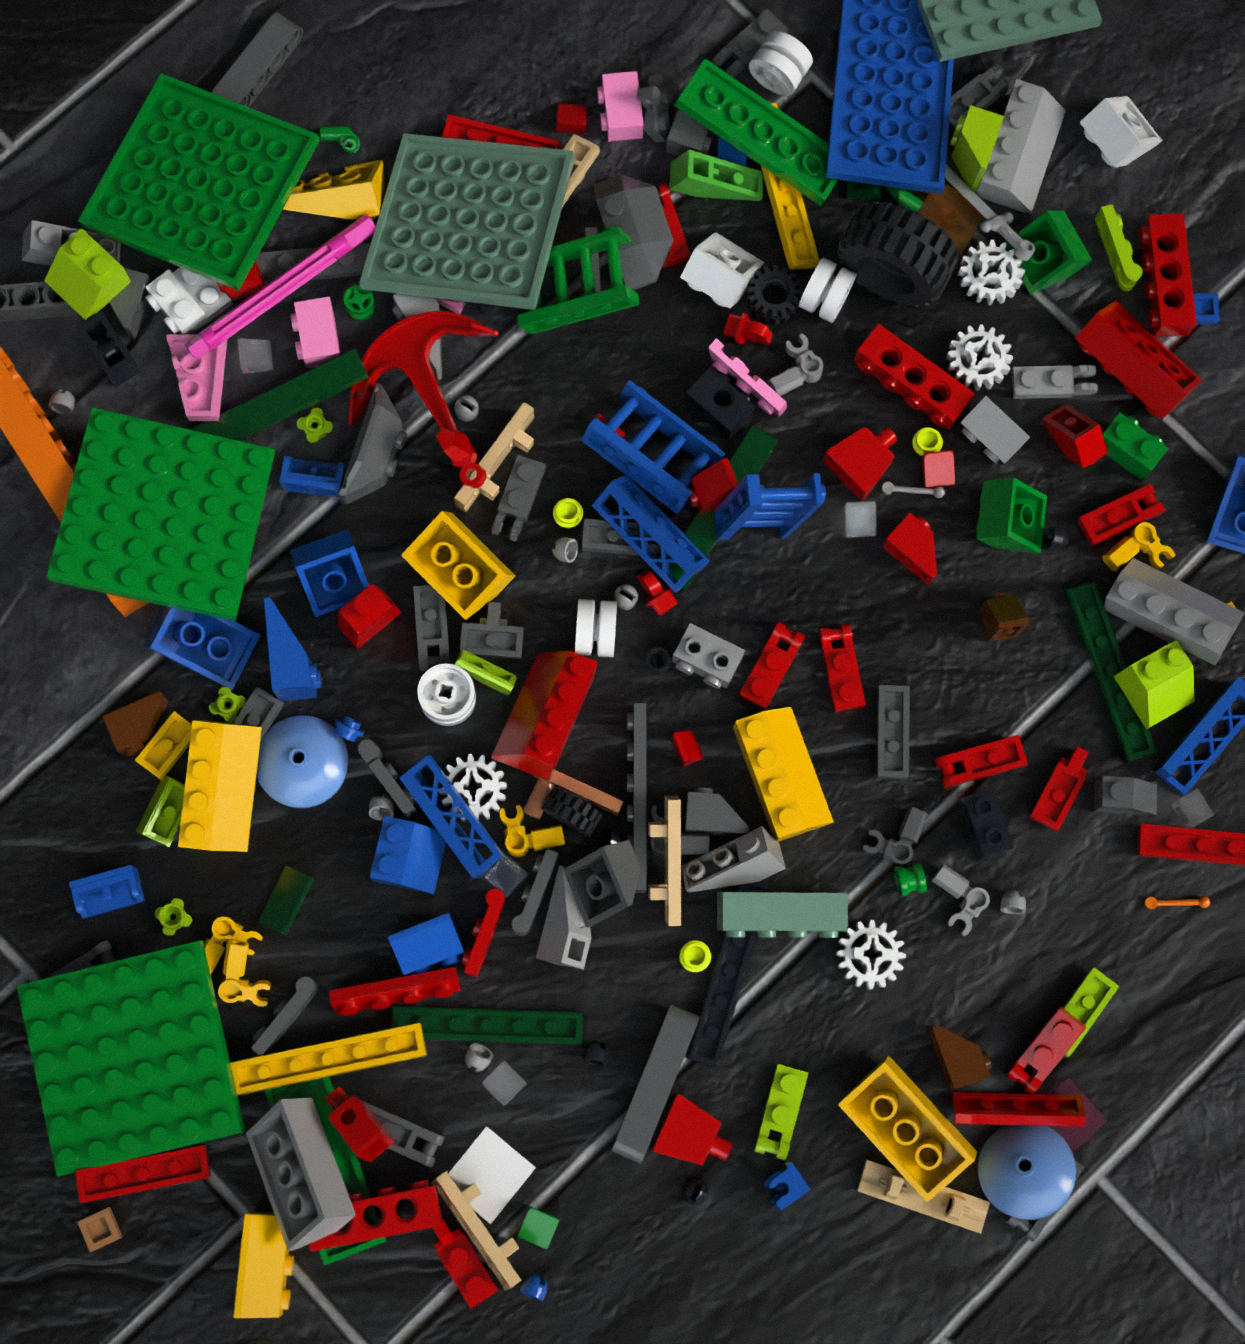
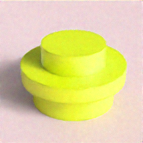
[912,427,943,456]
[553,498,583,528]
[679,940,711,972]

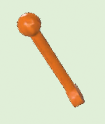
[1144,896,1210,910]

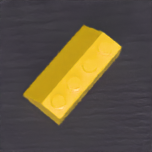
[733,707,834,842]
[178,720,262,852]
[838,1055,977,1202]

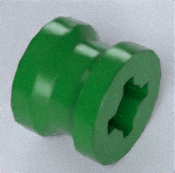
[343,284,376,321]
[894,862,927,897]

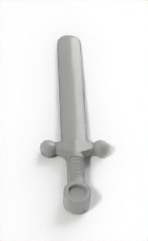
[945,164,1035,261]

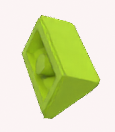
[454,650,517,695]
[136,776,185,847]

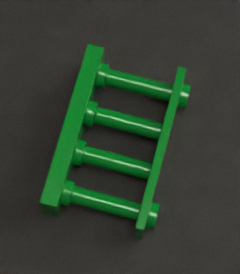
[517,227,639,334]

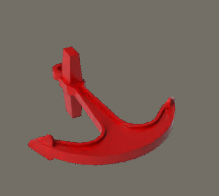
[348,311,499,488]

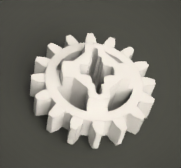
[958,240,1025,305]
[946,325,1013,391]
[439,754,507,822]
[836,920,906,990]

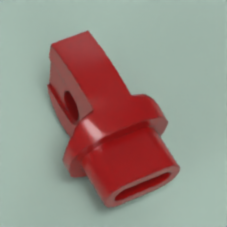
[724,313,773,345]
[636,570,678,617]

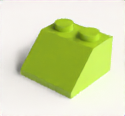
[950,105,1004,193]
[44,228,131,321]
[1114,640,1195,729]

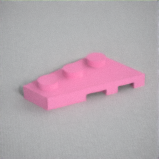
[166,334,227,421]
[708,338,787,417]

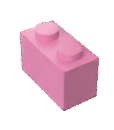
[597,71,644,142]
[290,297,341,369]

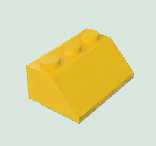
[401,511,515,620]
[234,1211,294,1318]

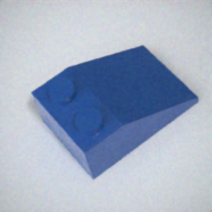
[1207,452,1245,554]
[264,597,322,701]
[143,606,260,690]

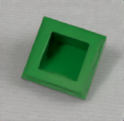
[518,1206,560,1249]

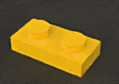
[135,711,192,781]

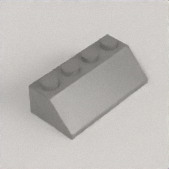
[976,79,1066,215]
[1105,558,1245,665]
[246,1098,356,1251]

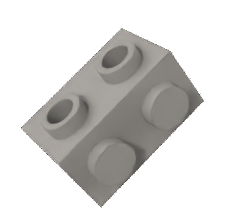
[960,396,1030,464]
[672,623,745,689]

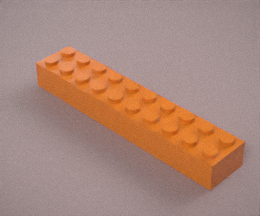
[0,346,148,618]

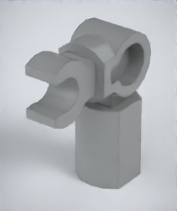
[767,334,823,396]
[932,864,990,936]

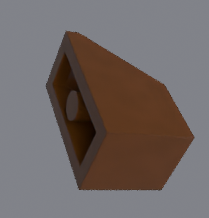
[980,593,1030,642]
[102,691,168,756]
[927,1026,992,1090]

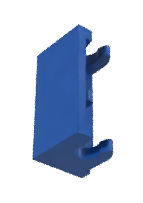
[279,455,348,498]
[69,865,145,919]
[764,1161,810,1211]

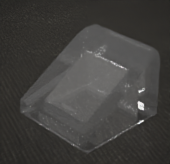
[238,338,273,374]
[843,501,876,538]
[1171,788,1214,828]
[484,854,528,898]
[482,1060,527,1106]

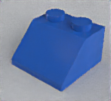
[290,529,369,617]
[370,816,446,895]
[388,913,465,976]

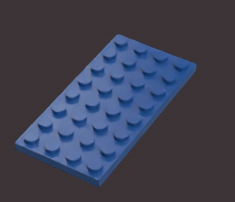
[825,0,954,194]

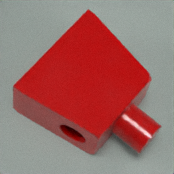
[822,427,897,501]
[337,584,402,649]
[325,1087,395,1163]
[652,1094,733,1165]

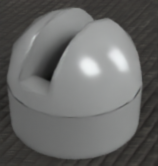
[48,389,75,415]
[454,395,479,421]
[552,537,578,563]
[614,584,638,610]
[369,794,394,821]
[1000,889,1026,914]
[465,1043,493,1072]

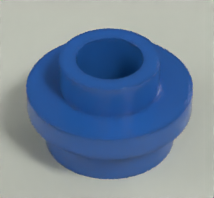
[334,716,364,742]

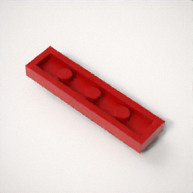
[442,114,562,150]
[1137,823,1245,866]
[329,967,461,1016]
[952,1092,1086,1127]
[75,1145,211,1203]

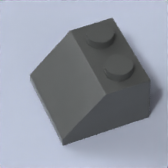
[563,840,641,928]

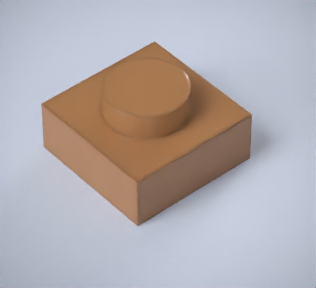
[78,1207,123,1252]

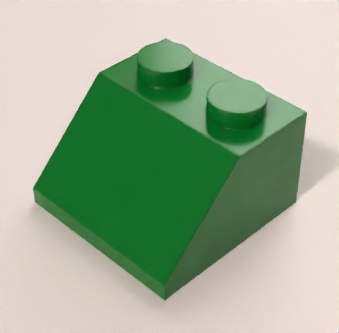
[1005,210,1092,294]
[976,477,1047,554]

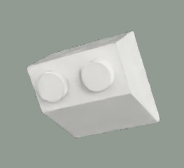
[1080,96,1162,167]
[680,232,765,309]

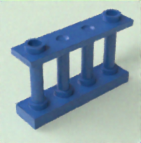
[581,380,725,514]
[714,473,826,541]

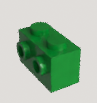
[1103,413,1169,481]

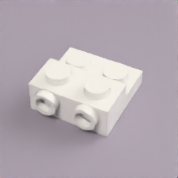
[145,267,233,334]

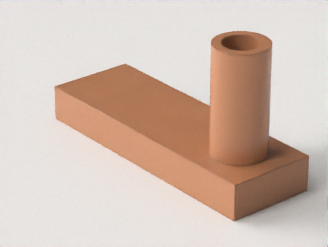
[523,770,623,820]

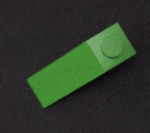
[669,150,763,201]

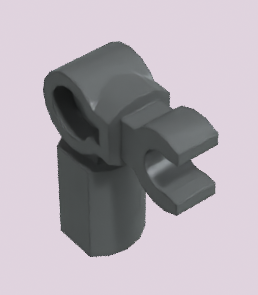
[650,806,709,857]
[862,807,928,866]

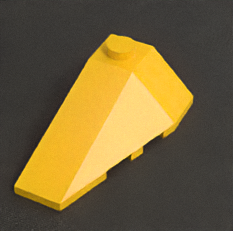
[283,160,385,220]

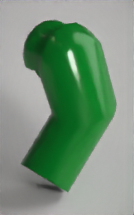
[320,126,360,153]
[885,186,923,212]

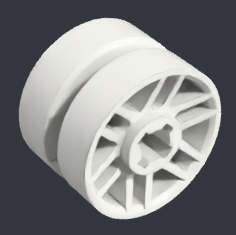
[749,31,813,96]
[799,257,857,323]
[575,599,617,657]
[417,663,476,726]

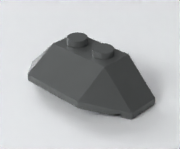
[594,174,674,290]
[338,383,407,504]

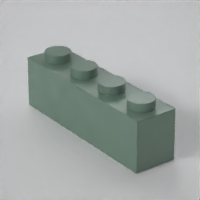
[717,892,848,938]

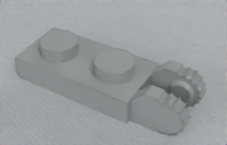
[1011,365,1098,399]

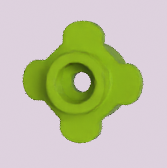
[297,408,333,443]
[209,687,246,723]
[155,898,192,936]

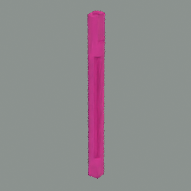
[185,214,376,360]

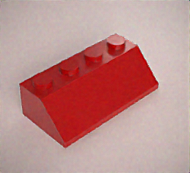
[1075,300,1203,419]
[491,651,598,781]

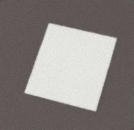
[448,1126,536,1224]

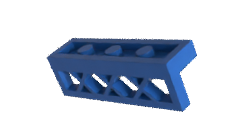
[592,475,710,593]
[1154,677,1245,797]
[400,755,504,879]

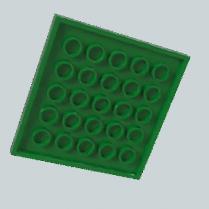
[78,73,320,291]
[47,408,276,621]
[17,940,245,1177]

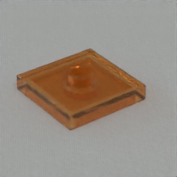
[919,184,984,258]

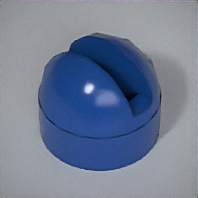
[519,1274,548,1302]

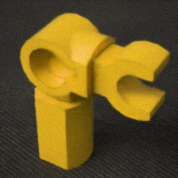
[1102,522,1175,572]
[499,805,565,857]
[204,917,263,975]
[218,939,271,1007]

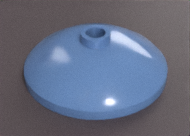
[256,716,349,808]
[978,1125,1076,1220]

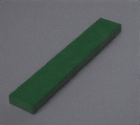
[193,349,369,441]
[659,425,778,592]
[1064,581,1157,763]
[391,1006,583,1045]

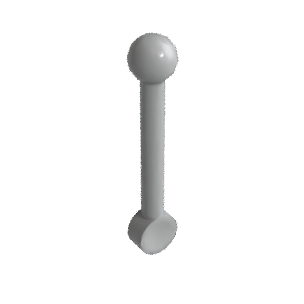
[882,482,945,498]

